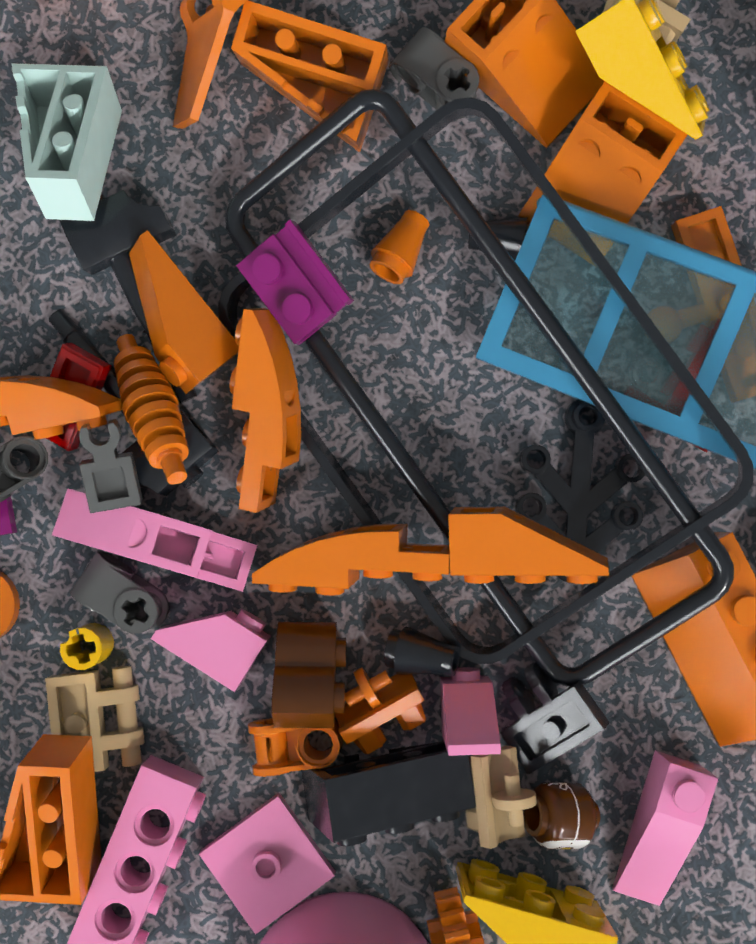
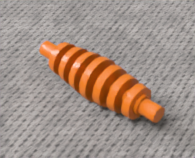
[114,334,189,485]

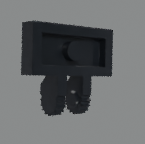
[500,662,610,775]

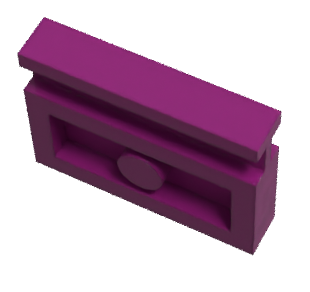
[236,220,354,345]

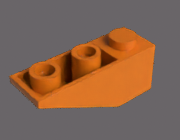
[448,506,609,584]

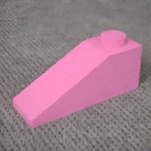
[612,750,718,906]

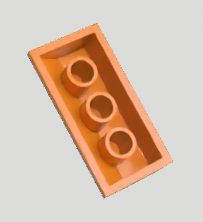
[631,532,756,747]

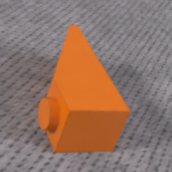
[129,230,239,394]

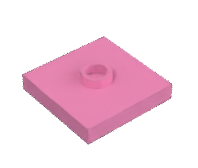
[199,792,335,935]

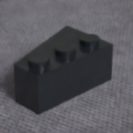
[301,741,476,846]

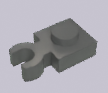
[79,419,143,513]

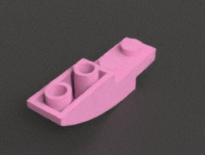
[52,489,257,592]

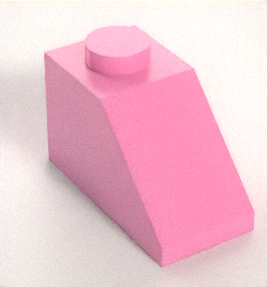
[151,609,271,692]
[440,667,501,756]

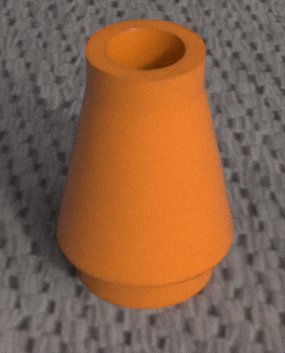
[369,210,430,284]

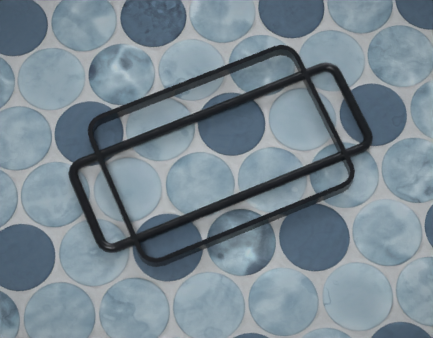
[218,89,754,687]

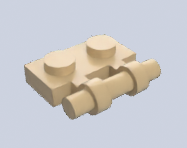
[45,666,145,772]

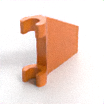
[173,0,247,129]

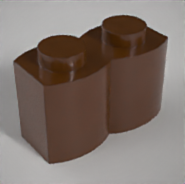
[271,622,347,728]

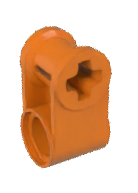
[248,718,343,777]

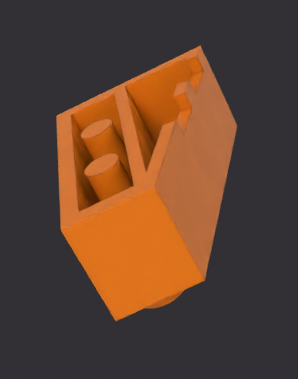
[231,0,389,152]
[0,734,102,905]

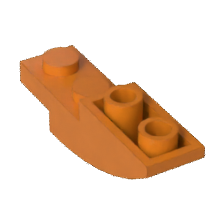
[229,308,301,513]
[0,375,122,440]
[252,524,450,595]

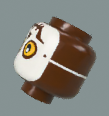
[523,782,600,849]

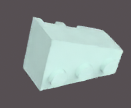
[11,63,122,221]

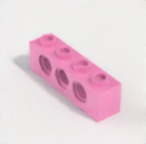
[67,755,206,944]

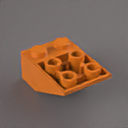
[445,0,604,148]
[518,81,688,268]

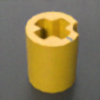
[60,623,114,670]

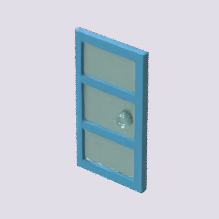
[476,194,756,469]

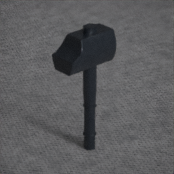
[60,190,197,404]
[49,309,219,496]

